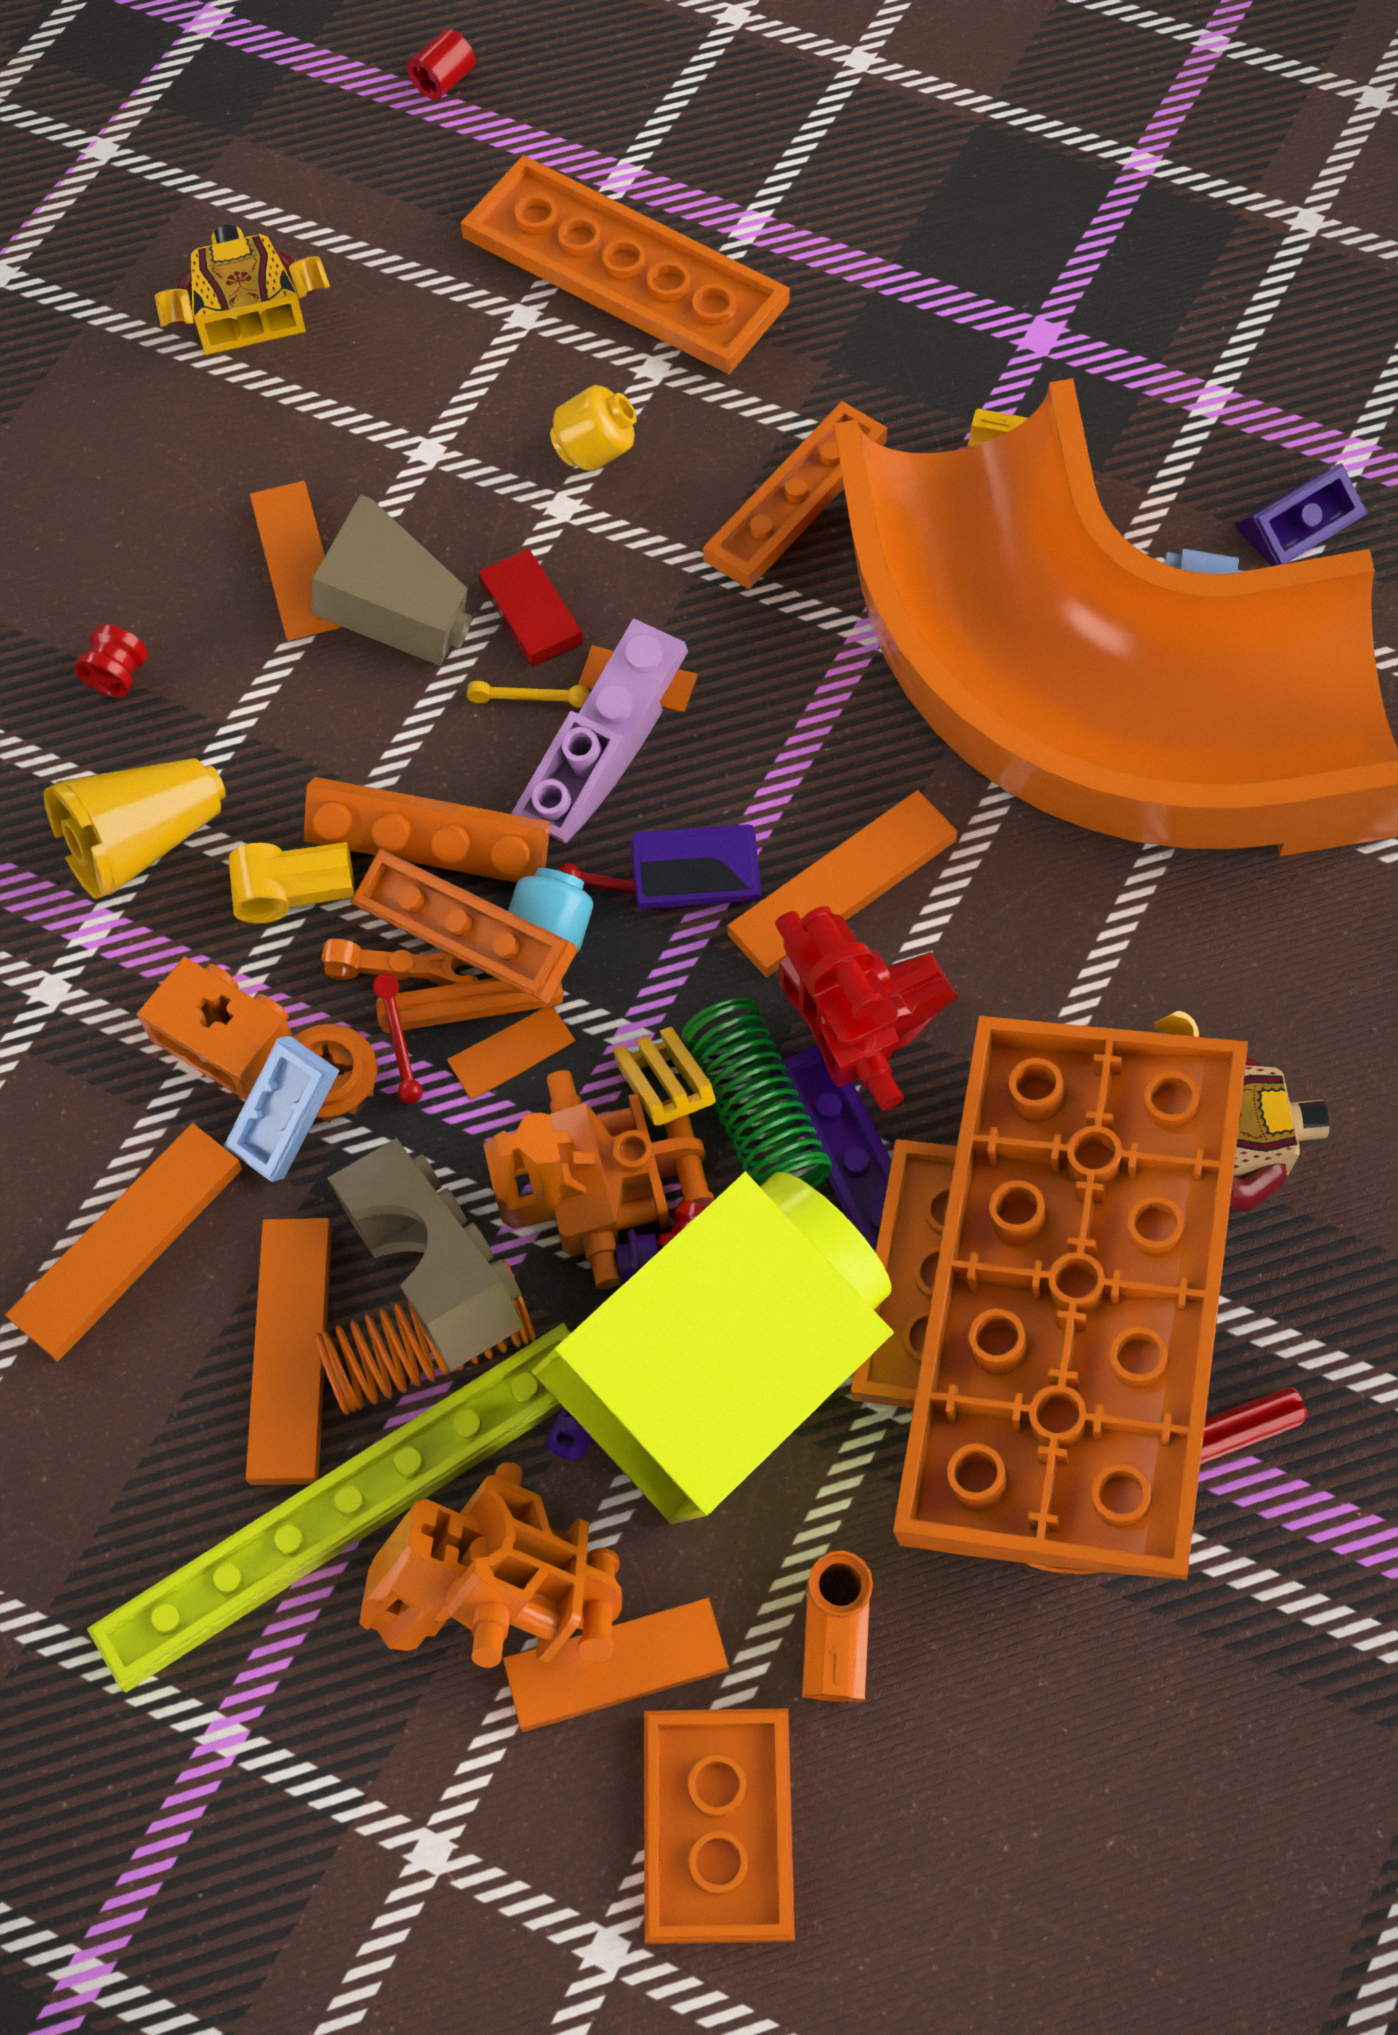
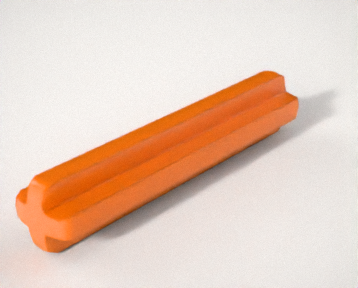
[376,978,564,1033]

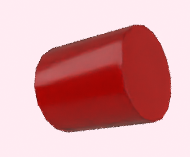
[407,29,476,100]

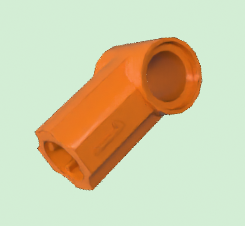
[802,1550,873,1702]

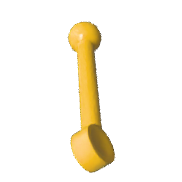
[467,681,590,708]

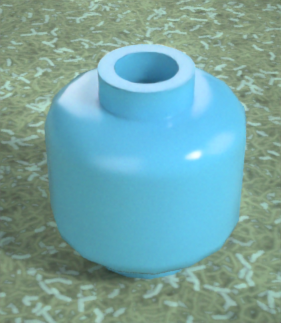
[508,868,593,953]

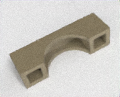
[328,1138,524,1371]

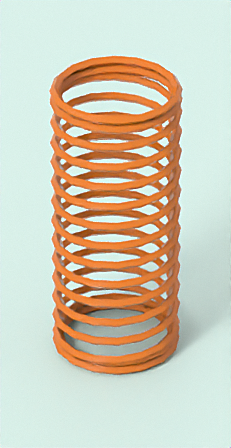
[315,1260,536,1416]

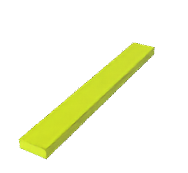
[87,1322,571,1693]

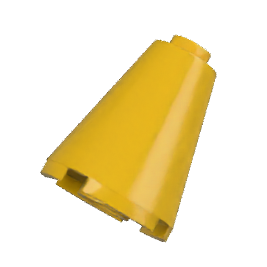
[43,758,226,899]

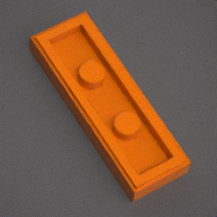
[250,480,342,641]
[503,1598,729,1733]

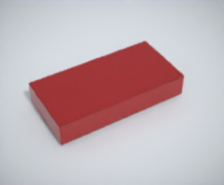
[478,548,584,667]

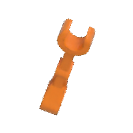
[322,939,478,986]

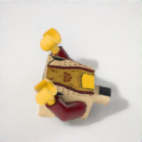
[1154,1011,1329,1212]

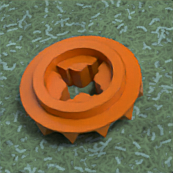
[293,1024,379,1124]

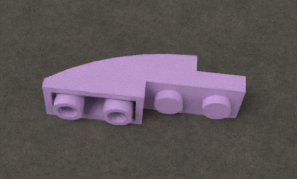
[511,618,688,843]

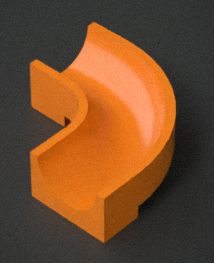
[834,378,1398,857]

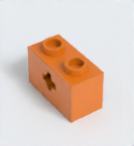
[136,956,293,1100]

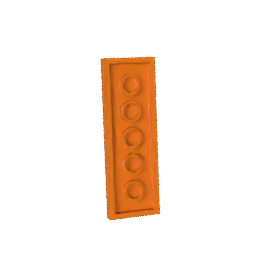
[461,155,790,375]

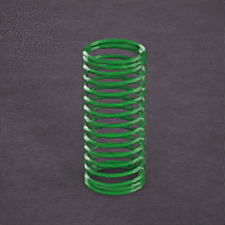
[681,997,833,1188]

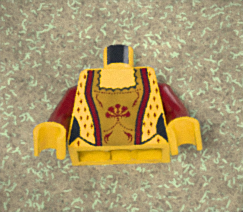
[154,225,330,355]

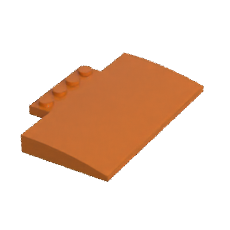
[851,1016,1248,1580]

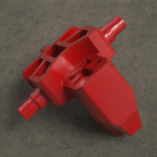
[775,906,959,1111]

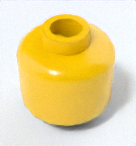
[550,385,637,471]

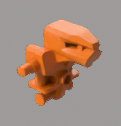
[483,1070,715,1289]
[359,1462,622,1668]

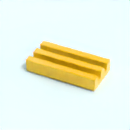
[613,1027,716,1126]

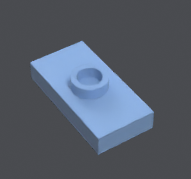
[223,1036,340,1182]

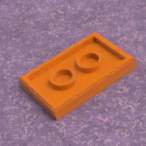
[644,1708,795,1944]

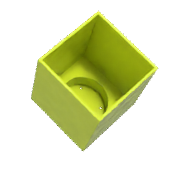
[532,1172,894,1525]

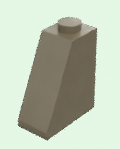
[311,494,472,666]

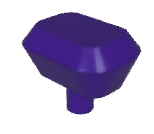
[547,1408,592,1460]

